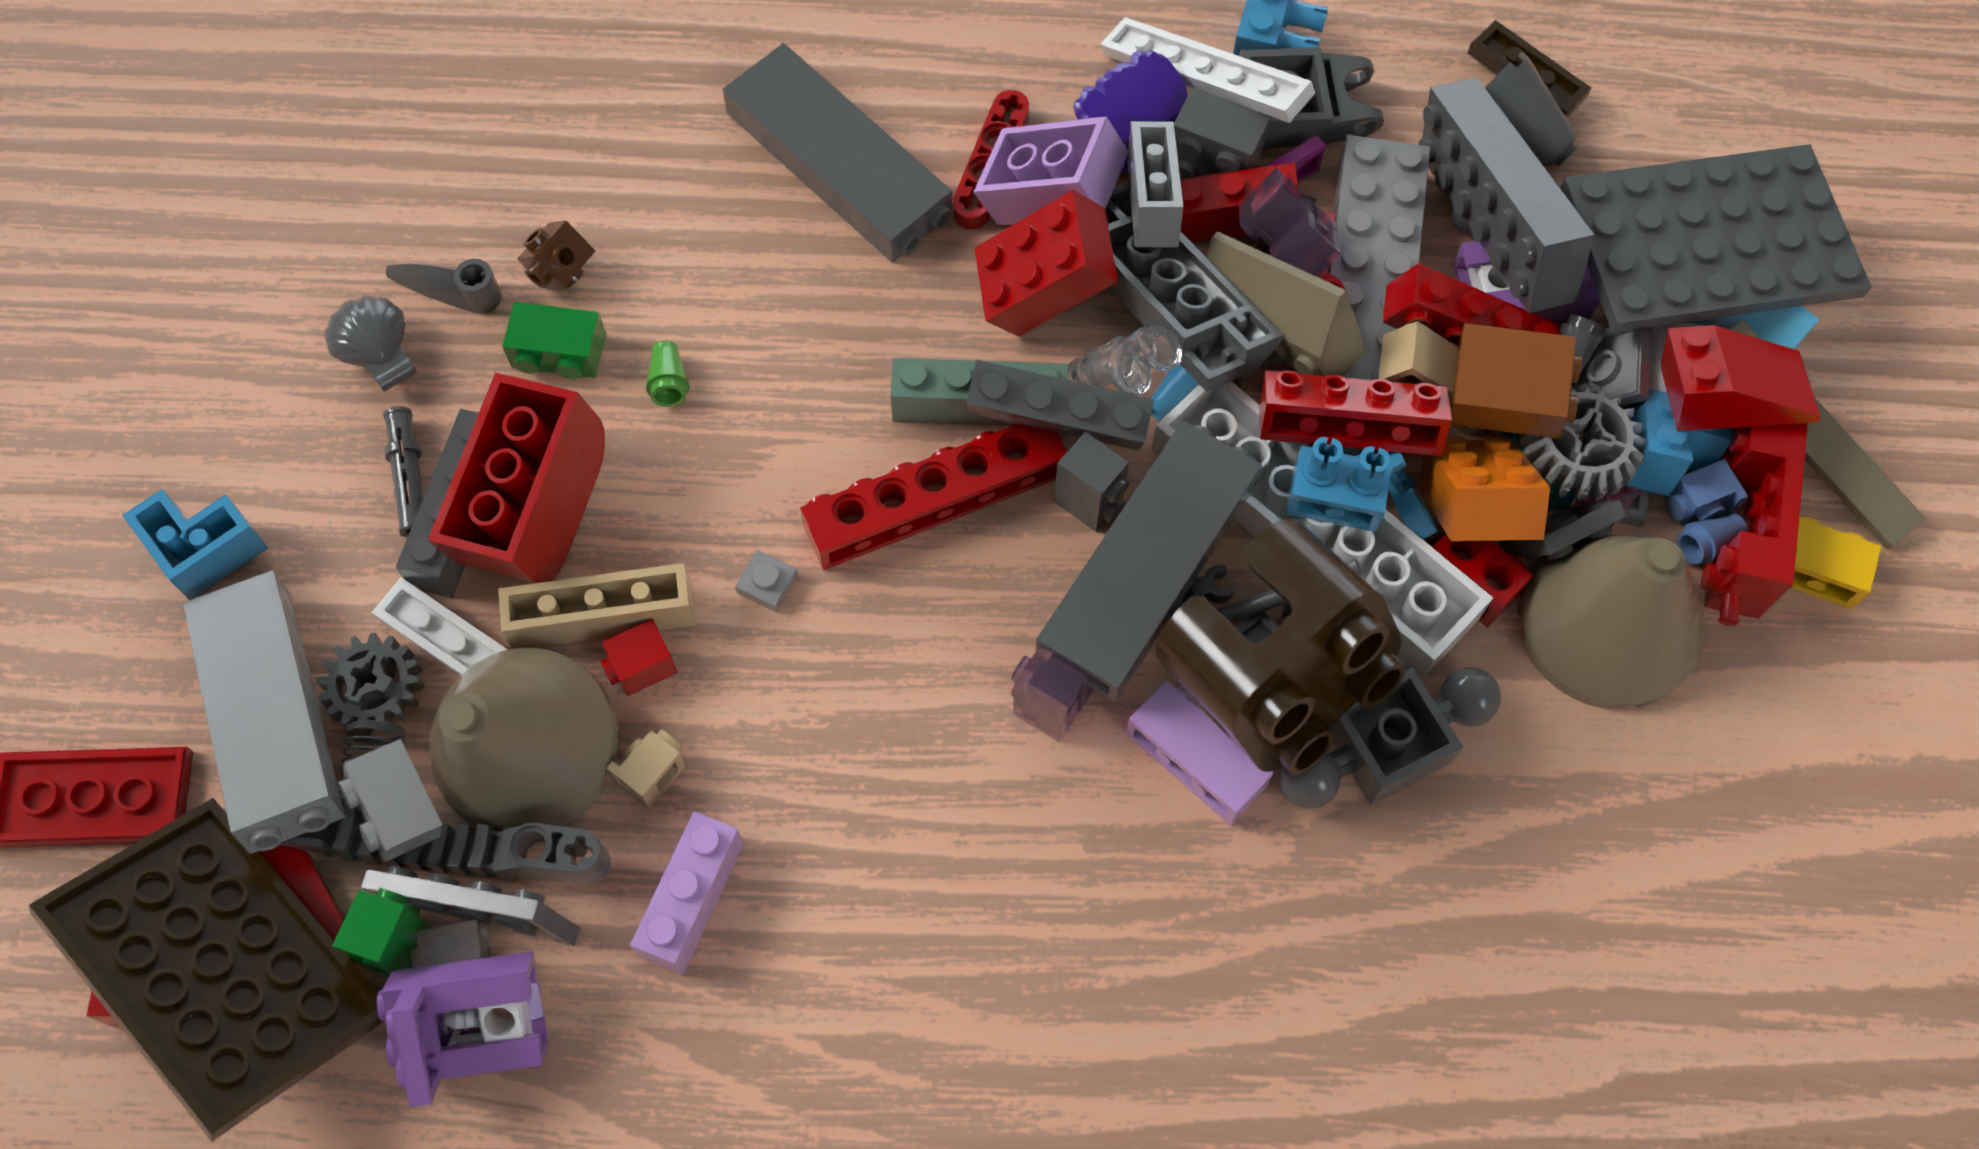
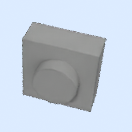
[735,550,798,612]

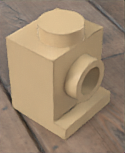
[606,729,686,810]

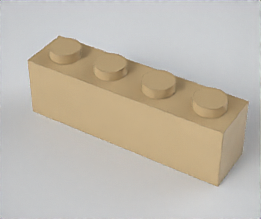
[498,563,696,649]

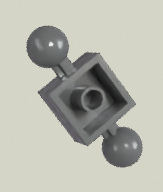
[1279,667,1501,809]

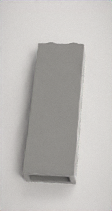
[183,570,345,854]

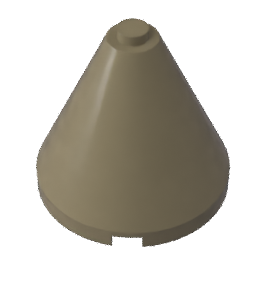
[1518,535,1705,709]
[430,647,618,832]

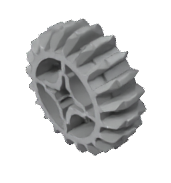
[1519,383,1646,502]

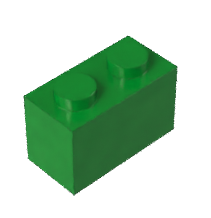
[502,302,606,379]
[332,888,431,976]

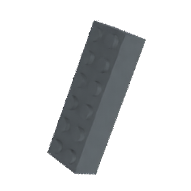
[1418,77,1594,314]

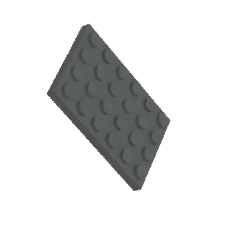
[1560,144,1872,333]

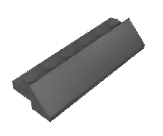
[1105,183,1283,392]

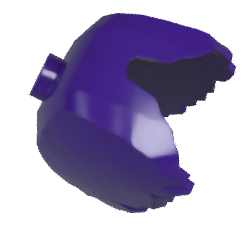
[1073,50,1188,172]

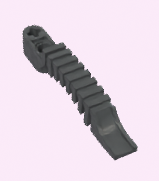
[280,806,611,884]

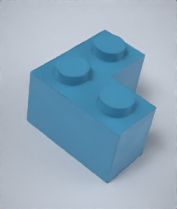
[1626,388,1733,496]
[122,489,268,600]

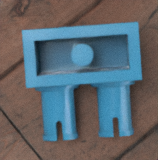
[1233,0,1329,56]
[1285,437,1393,532]

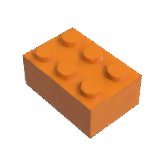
[1420,435,1550,541]

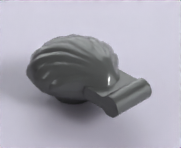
[324,296,417,392]

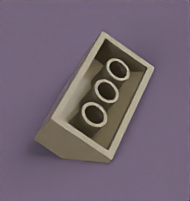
[1206,231,1366,376]

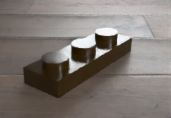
[1467,20,1592,118]

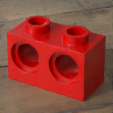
[1432,534,1533,628]

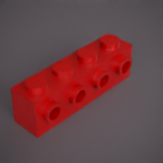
[1383,263,1561,348]
[1259,370,1452,456]

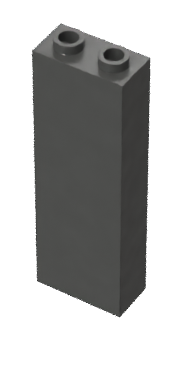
[722,43,953,263]
[1036,420,1262,703]

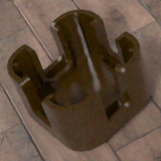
[1156,519,1406,775]

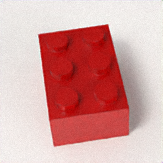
[974,189,1118,337]

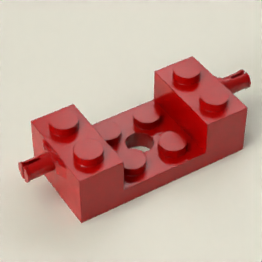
[1700,423,1808,626]

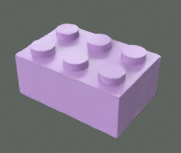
[974,117,1129,225]

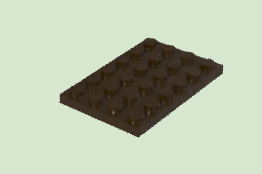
[29,798,384,1142]

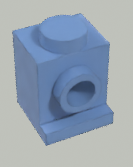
[1664,459,1748,526]

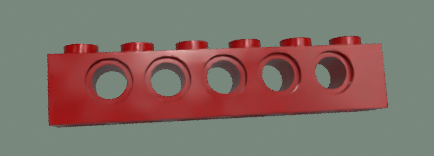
[800,423,1067,571]

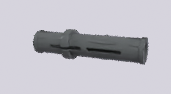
[383,406,423,537]

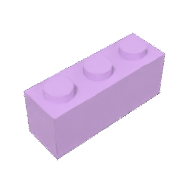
[1126,680,1274,826]
[630,811,744,976]

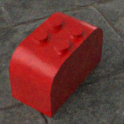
[428,372,605,583]

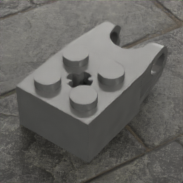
[1239,47,1384,148]

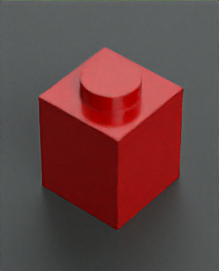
[600,618,678,696]

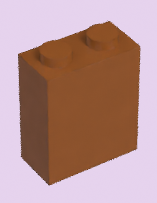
[1450,323,1582,439]

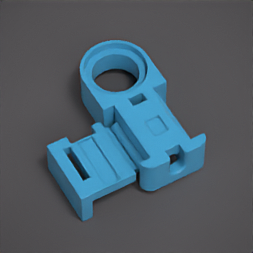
[1374,450,1438,540]

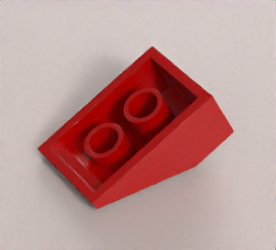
[1660,325,1820,431]

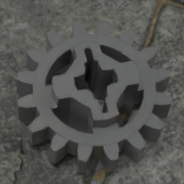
[317,633,424,735]

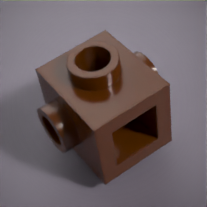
[517,220,595,289]

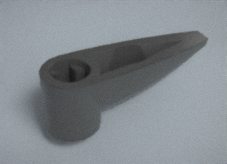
[386,259,502,314]

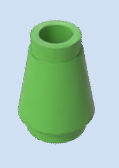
[646,341,690,407]

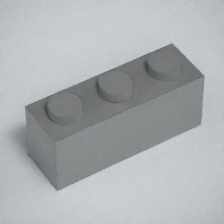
[1127,122,1183,248]

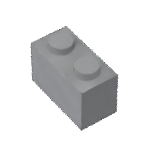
[338,739,443,862]

